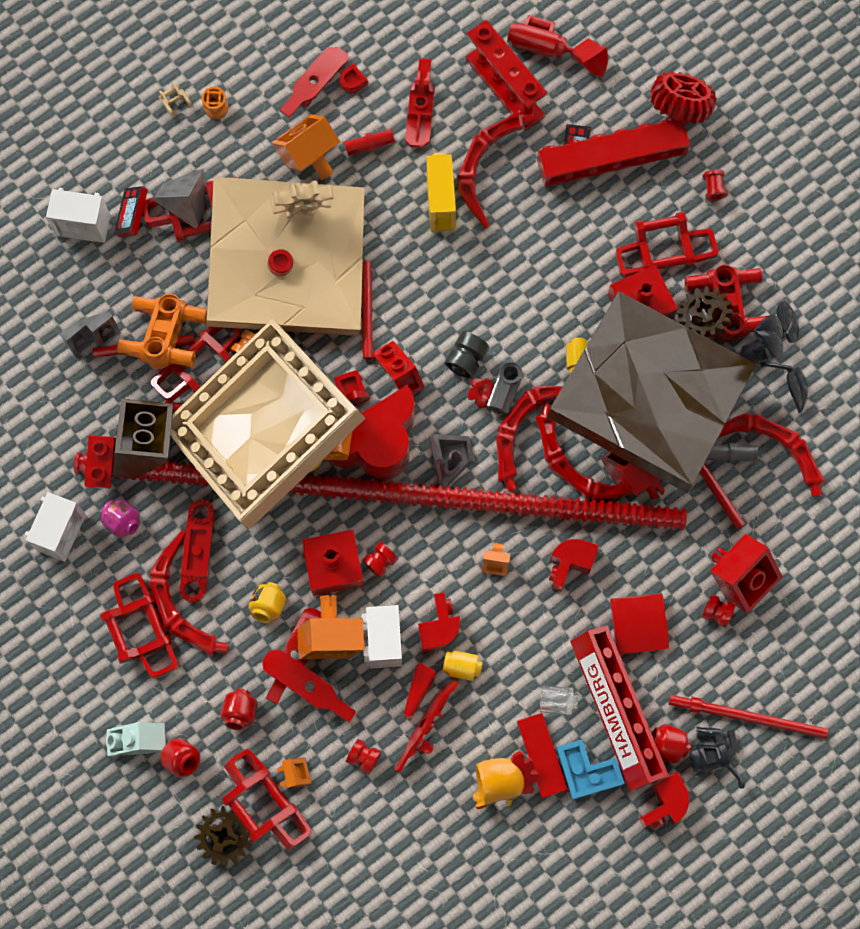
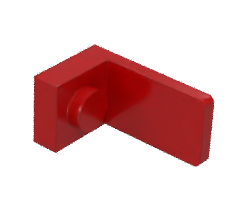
[373,341,425,395]
[84,435,116,489]

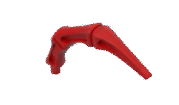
[456,111,534,230]
[495,386,563,492]
[535,404,631,501]
[718,413,826,497]
[149,529,229,657]

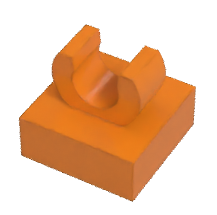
[481,543,510,576]
[277,757,311,788]

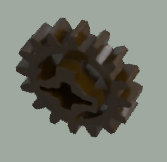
[677,287,734,340]
[194,806,253,866]

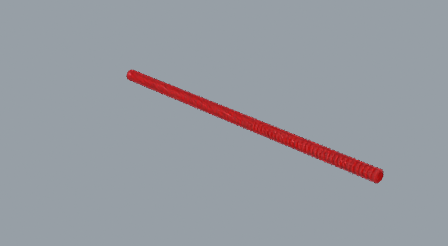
[73,452,687,531]

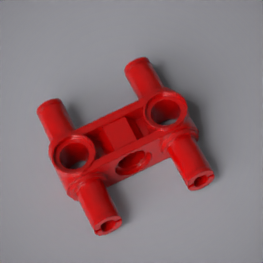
[684,265,769,342]

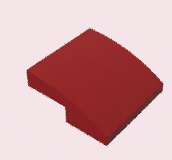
[610,593,670,654]

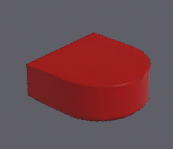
[339,63,369,94]

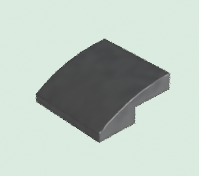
[60,312,121,357]

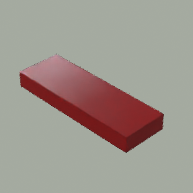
[517,713,568,798]

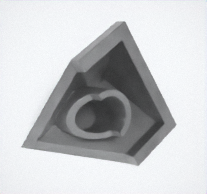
[154,168,205,229]
[430,434,475,488]

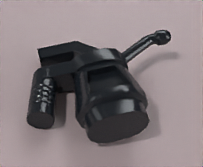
[689,727,745,789]

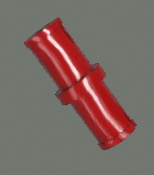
[344,128,396,157]

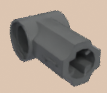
[487,361,522,415]

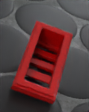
[404,662,436,721]

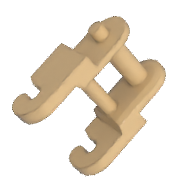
[158,83,193,118]

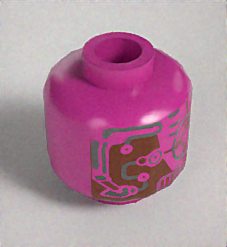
[101,499,140,538]

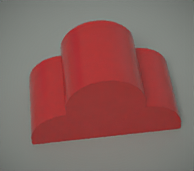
[327,385,415,480]

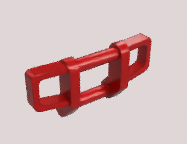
[143,177,237,242]
[615,212,719,277]
[151,327,242,402]
[100,572,179,679]
[221,749,312,850]

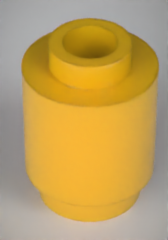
[566,338,588,375]
[443,650,483,681]

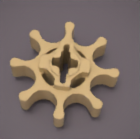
[271,181,334,218]

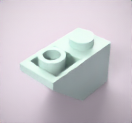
[106,722,165,756]

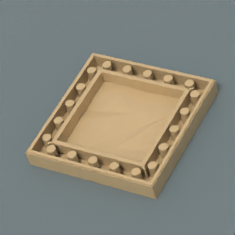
[206,177,364,336]
[170,319,365,529]

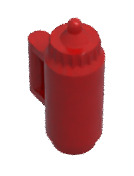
[507,15,574,58]

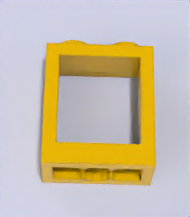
[426,153,456,231]

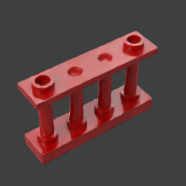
[466,19,548,132]

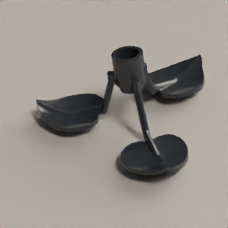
[741,300,808,413]

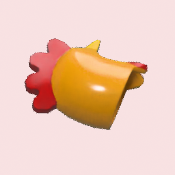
[473,751,539,809]

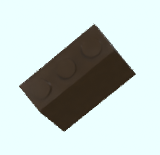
[113,398,173,477]

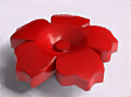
[466,378,494,408]

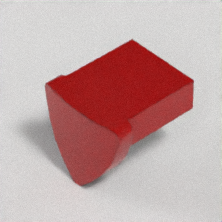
[570,38,608,77]
[334,369,370,406]

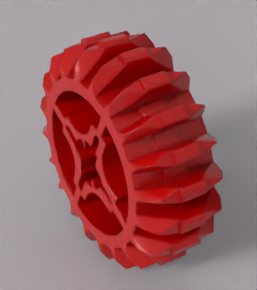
[649,71,717,124]

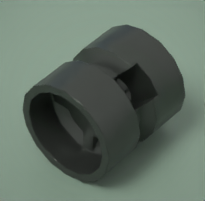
[444,331,490,379]

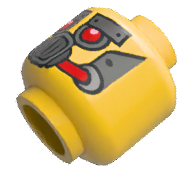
[248,582,287,623]

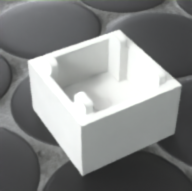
[46,188,110,243]
[25,492,86,562]
[361,605,402,669]

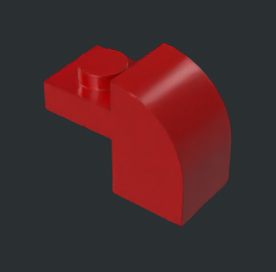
[549,539,599,592]
[418,592,460,653]
[638,772,689,830]

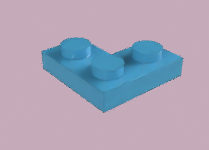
[556,739,624,800]

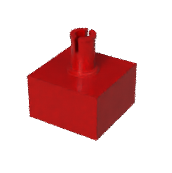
[607,265,678,320]
[600,452,665,499]
[302,529,364,596]
[710,534,783,614]

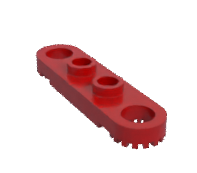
[179,499,215,603]

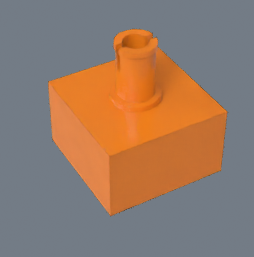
[271,114,341,180]
[297,595,364,660]

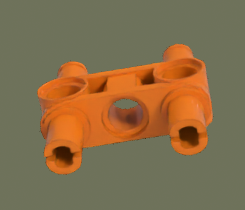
[117,294,207,369]

